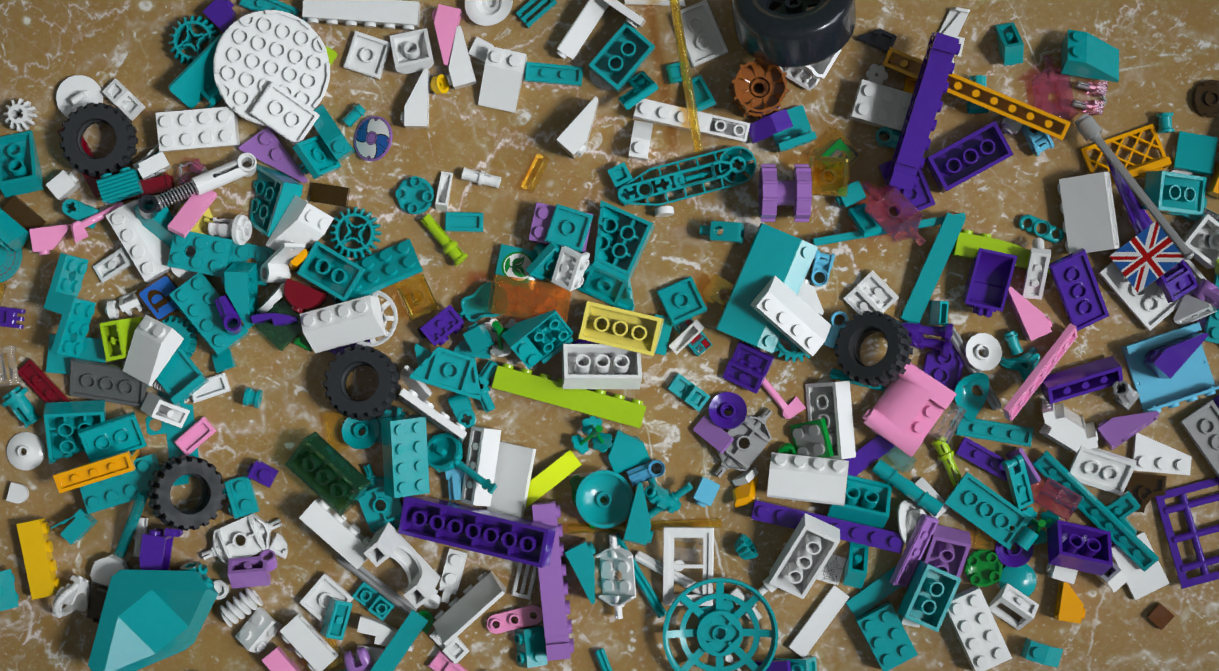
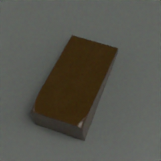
[309,182,350,208]
[2,195,47,233]

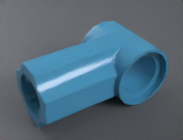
[627,459,665,486]

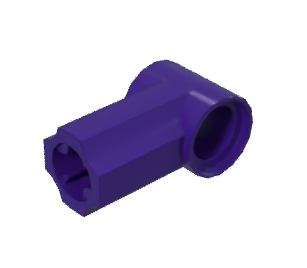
[214,295,242,335]

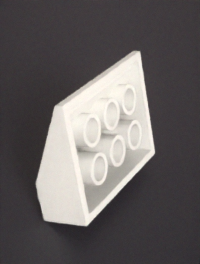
[433,571,507,646]

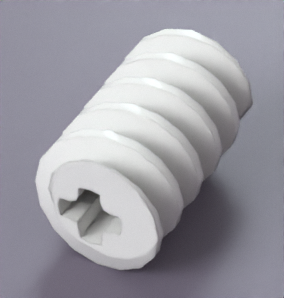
[220,587,263,627]

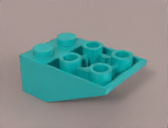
[501,310,574,369]

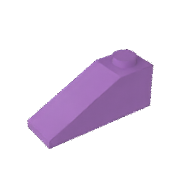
[1097,411,1159,451]

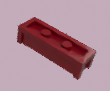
[118,172,175,202]

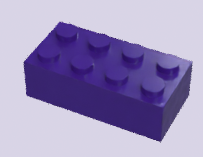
[925,121,1014,193]

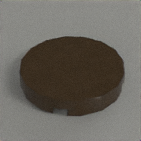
[1192,80,1219,118]

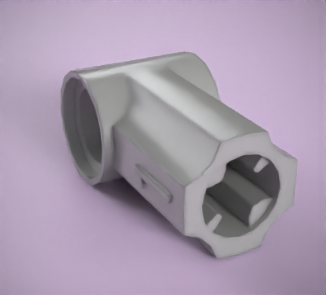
[1112,380,1140,411]

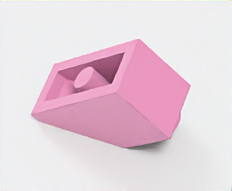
[29,223,71,255]

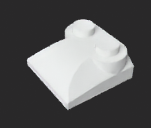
[390,28,434,74]

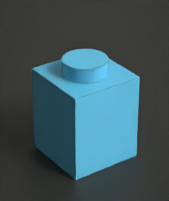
[693,476,721,507]

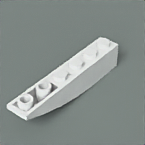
[633,99,750,142]

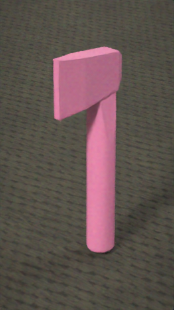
[71,202,124,243]
[762,378,806,419]

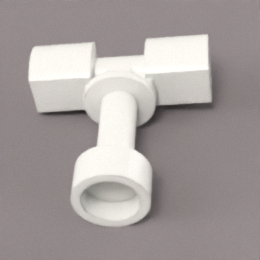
[729,576,777,622]

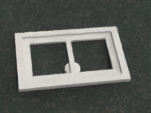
[663,527,714,606]

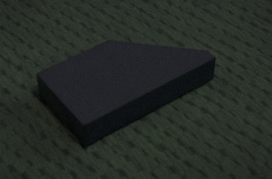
[856,28,897,54]

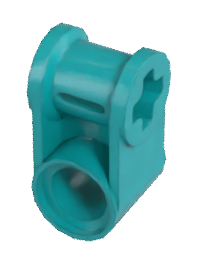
[62,199,101,229]
[447,393,477,428]

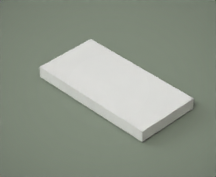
[487,442,536,519]

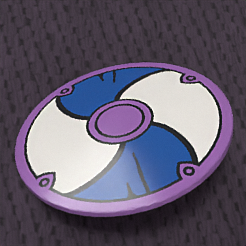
[354,116,393,161]

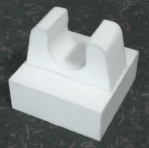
[119,290,142,316]

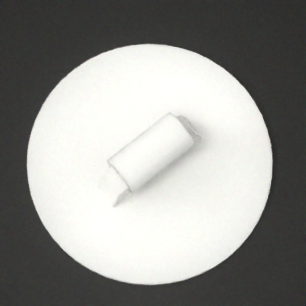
[56,75,103,118]

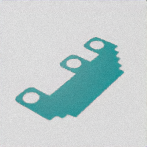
[146,382,199,486]

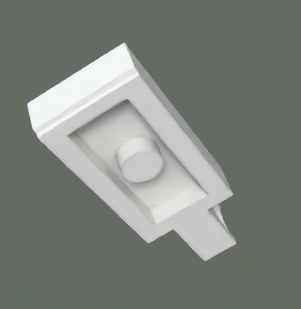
[439,548,468,603]

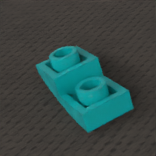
[351,581,395,621]

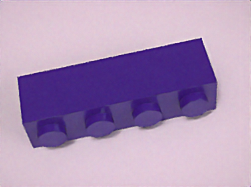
[1041,356,1123,404]

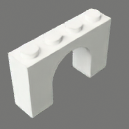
[364,522,441,609]

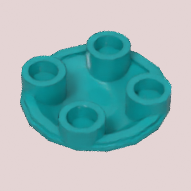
[395,176,434,215]
[999,564,1037,597]

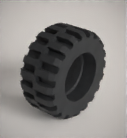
[59,102,138,178]
[834,311,913,387]
[323,345,401,421]
[147,455,226,531]

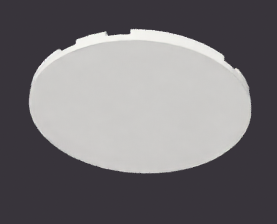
[213,10,330,126]

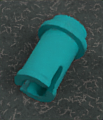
[342,103,366,128]
[1003,330,1023,355]

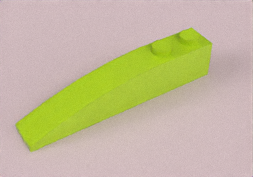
[951,229,1052,274]

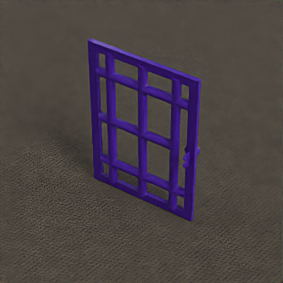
[1155,477,1219,589]

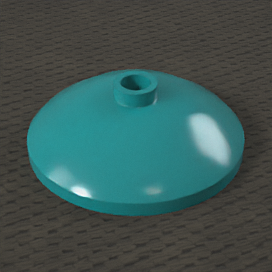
[575,470,634,529]

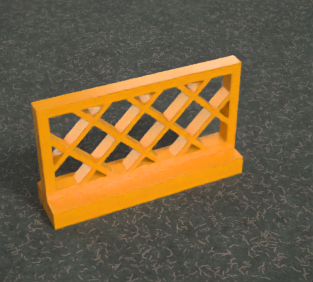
[1080,124,1172,188]
[53,449,140,494]

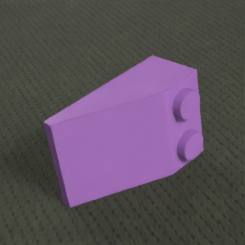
[922,525,971,578]

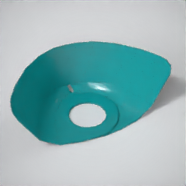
[954,373,989,422]

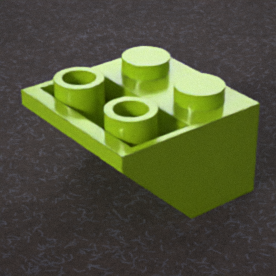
[99,317,143,362]

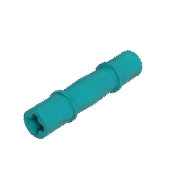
[872,459,944,517]

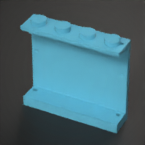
[1121,322,1219,413]

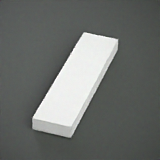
[788,585,849,658]

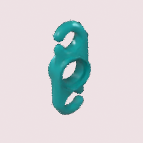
[1018,214,1064,243]

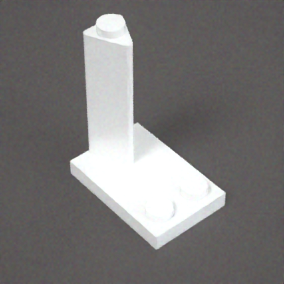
[556,0,646,59]

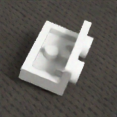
[235,607,282,654]

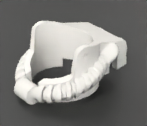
[52,575,91,618]

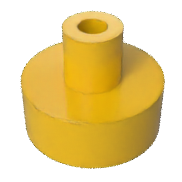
[429,74,449,95]

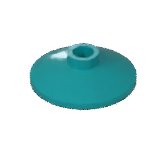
[342,417,380,449]

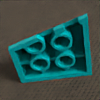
[249,164,303,237]
[594,200,655,278]
[44,400,107,464]

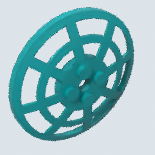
[662,577,778,671]

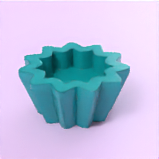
[734,534,759,560]

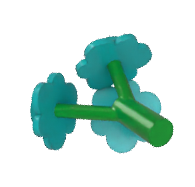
[571,415,613,455]
[1021,506,1060,545]

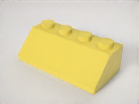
[578,301,664,356]

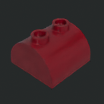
[284,278,329,313]

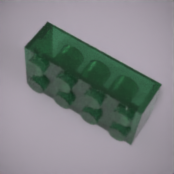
[285,431,371,516]

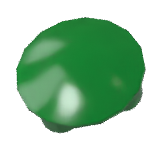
[964,549,1002,587]

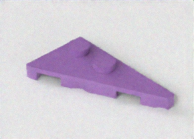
[238,126,308,183]

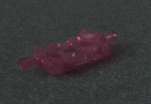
[1031,55,1078,138]
[862,181,926,246]

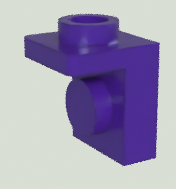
[247,460,279,488]

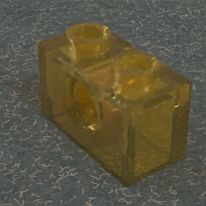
[702,273,734,311]

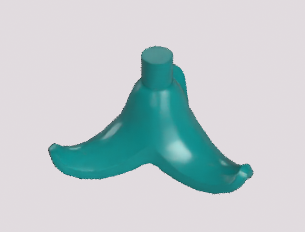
[999,347,1040,382]

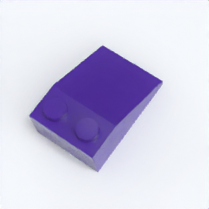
[1143,332,1209,379]

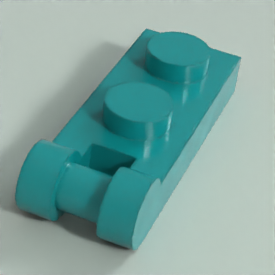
[1002,454,1035,510]

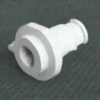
[208,214,252,245]

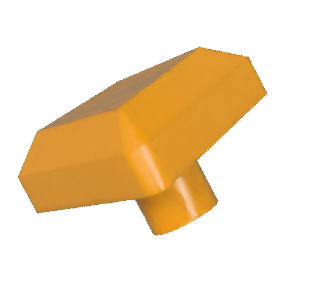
[288,249,309,271]
[732,475,759,507]

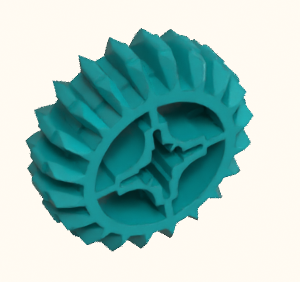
[168,15,219,66]
[329,207,382,259]

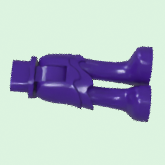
[885,322,954,359]

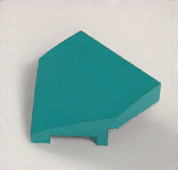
[607,429,650,473]

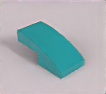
[607,162,639,206]
[666,372,711,412]

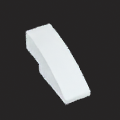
[357,614,414,652]

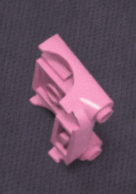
[862,362,957,457]

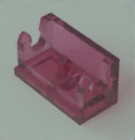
[1034,477,1082,521]

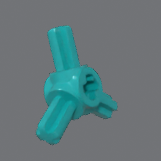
[478,360,498,413]

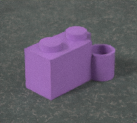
[227,550,278,588]

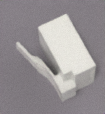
[133,143,171,180]

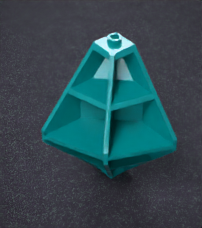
[88,570,218,671]

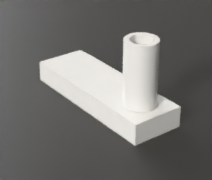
[1022,238,1051,300]

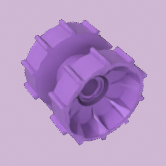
[758,164,812,222]

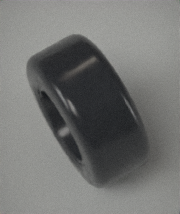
[732,0,856,68]

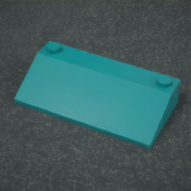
[716,223,818,353]

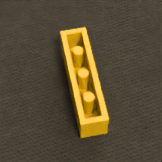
[16,518,61,600]

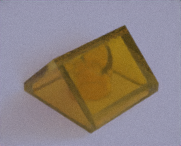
[809,156,850,197]
[394,274,439,321]

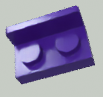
[420,304,464,347]

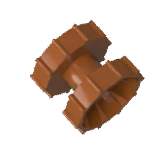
[728,58,789,120]

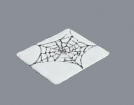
[817,554,846,585]

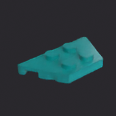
[577,260,635,311]
[409,346,481,401]

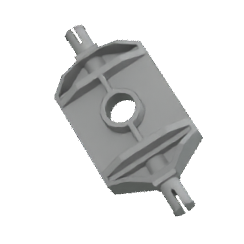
[714,407,773,478]

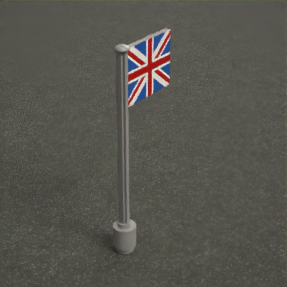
[1074,113,1195,293]

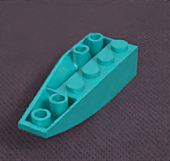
[0,208,31,252]

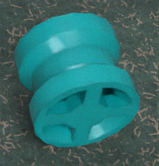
[243,387,263,409]

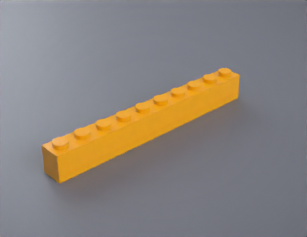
[883,47,1071,141]

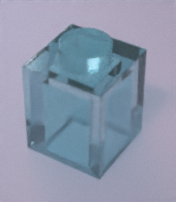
[885,446,917,473]

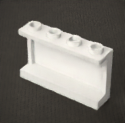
[1057,172,1120,254]

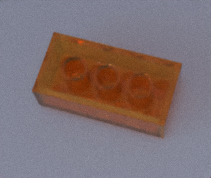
[488,274,572,324]

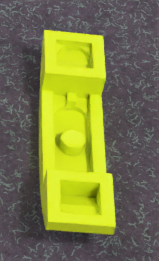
[525,450,582,509]

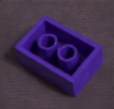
[1047,520,1113,576]

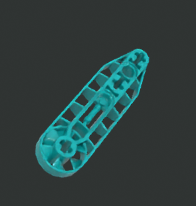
[617,146,757,206]

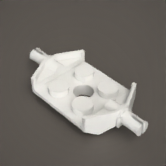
[202,513,282,565]
[595,534,636,619]

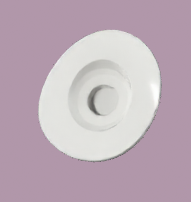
[465,0,513,26]
[898,500,927,545]

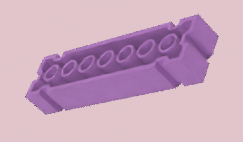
[532,500,574,661]

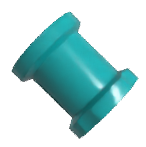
[1156,112,1175,134]

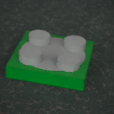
[790,418,834,458]

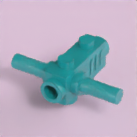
[645,478,693,519]

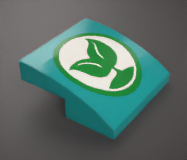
[493,244,538,290]

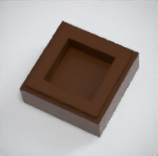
[1146,602,1174,630]

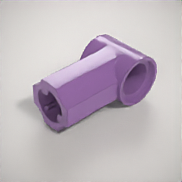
[1193,278,1219,309]

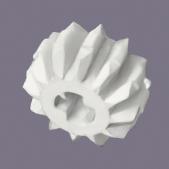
[3,98,38,132]

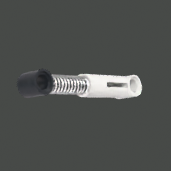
[138,153,257,219]

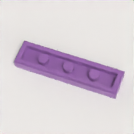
[889,514,939,587]

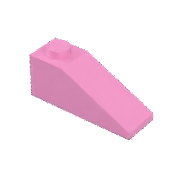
[432,4,462,68]
[1007,287,1052,341]

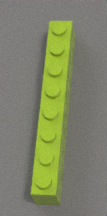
[492,363,646,428]

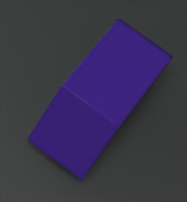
[748,109,793,144]

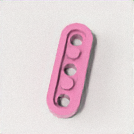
[487,604,543,634]

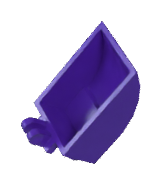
[962,248,1017,318]
[139,527,183,570]

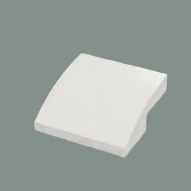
[843,270,899,315]

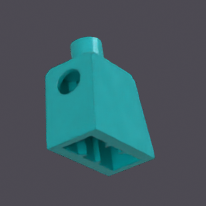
[700,221,745,245]

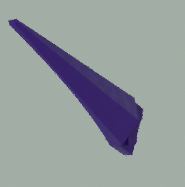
[1107,159,1199,303]

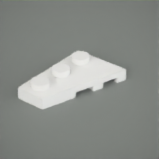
[1132,433,1192,475]

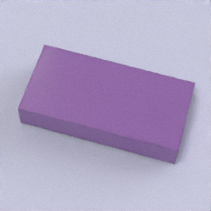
[693,415,734,454]

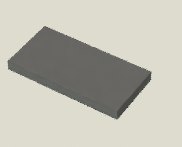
[69,358,148,407]

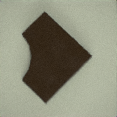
[1125,473,1167,513]

